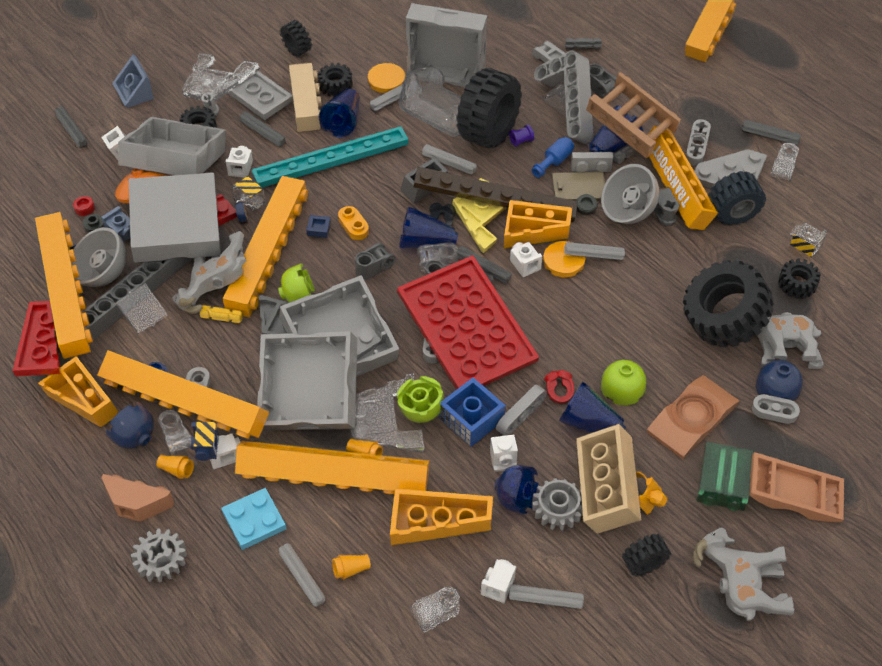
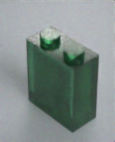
[696,441,754,511]

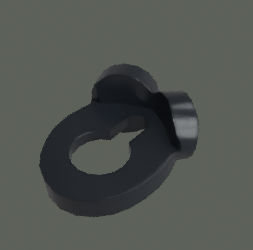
[428,202,456,234]

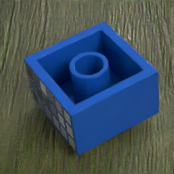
[439,377,505,447]

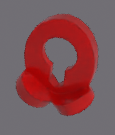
[544,370,574,404]

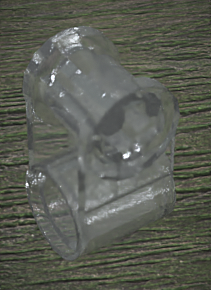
[770,143,799,182]
[417,242,458,273]
[158,410,191,456]
[410,587,460,632]

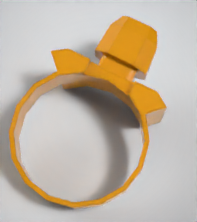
[636,472,667,515]

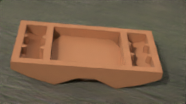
[646,375,740,459]
[749,452,844,522]

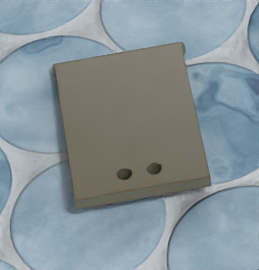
[552,171,605,201]

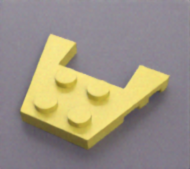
[452,178,507,253]

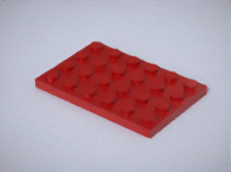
[397,255,539,390]

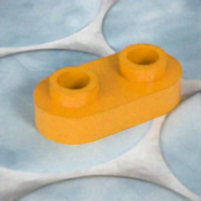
[338,206,369,240]

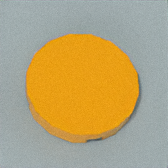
[368,63,405,93]
[543,241,586,278]

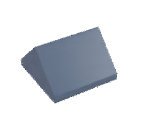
[112,55,154,107]

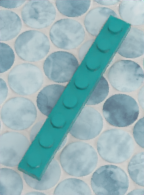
[252,126,409,188]

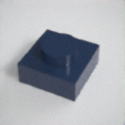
[306,215,331,238]

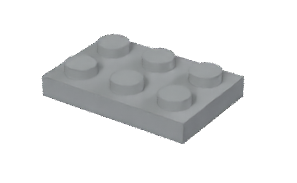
[226,68,293,120]

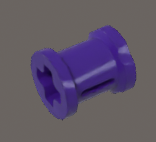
[509,124,534,147]

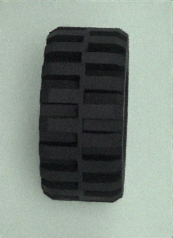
[456,68,522,148]
[683,260,774,347]

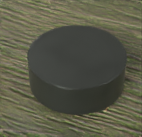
[577,194,597,215]

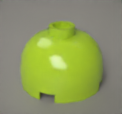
[278,263,315,303]
[601,359,647,406]
[397,376,444,423]

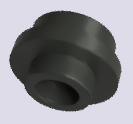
[83,214,104,232]

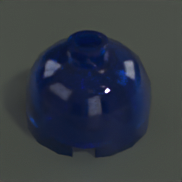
[495,465,539,514]

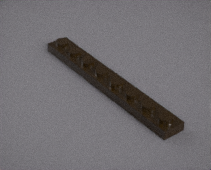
[413,166,578,222]

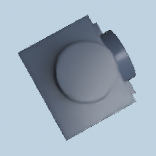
[101,206,131,242]

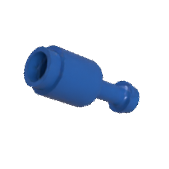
[531,137,574,178]

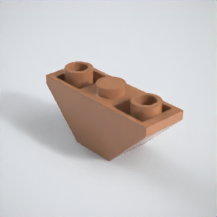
[101,474,174,522]

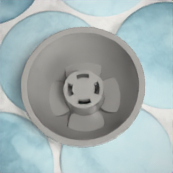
[601,164,659,224]
[73,227,127,287]

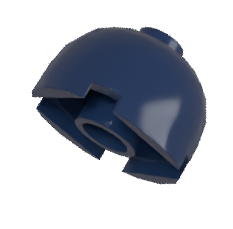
[755,360,803,401]
[106,402,154,449]

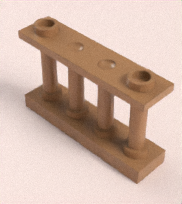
[586,72,681,158]

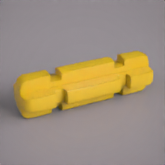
[200,305,243,323]

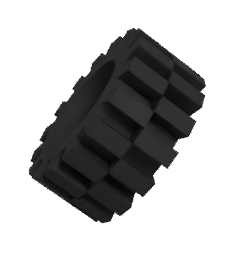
[280,20,312,57]
[318,63,353,97]
[180,106,217,128]
[778,258,821,299]
[622,534,671,577]

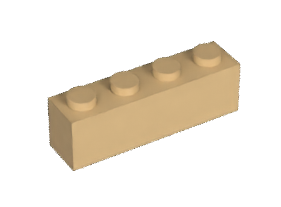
[289,63,324,132]

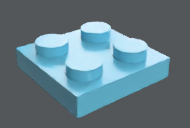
[221,488,286,550]

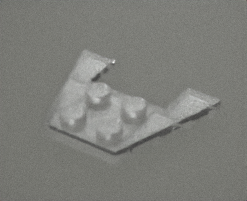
[182,53,259,101]
[351,373,424,453]

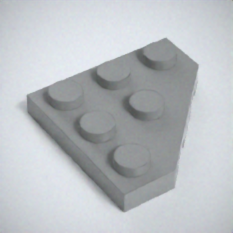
[694,149,767,189]

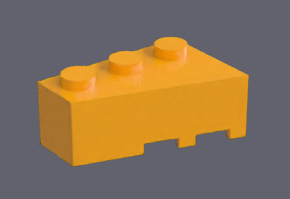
[504,200,572,248]
[38,356,119,427]

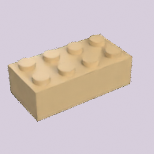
[577,424,641,534]

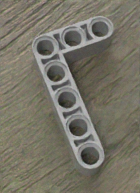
[534,51,593,144]

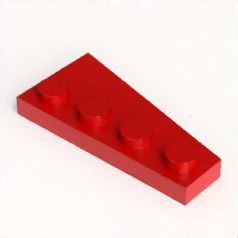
[12,301,61,377]

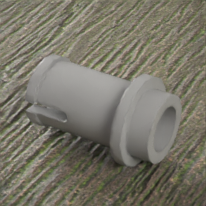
[201,93,219,116]

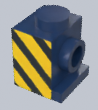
[191,422,219,461]

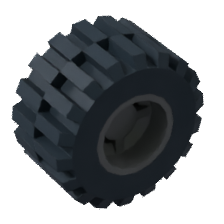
[708,171,766,226]

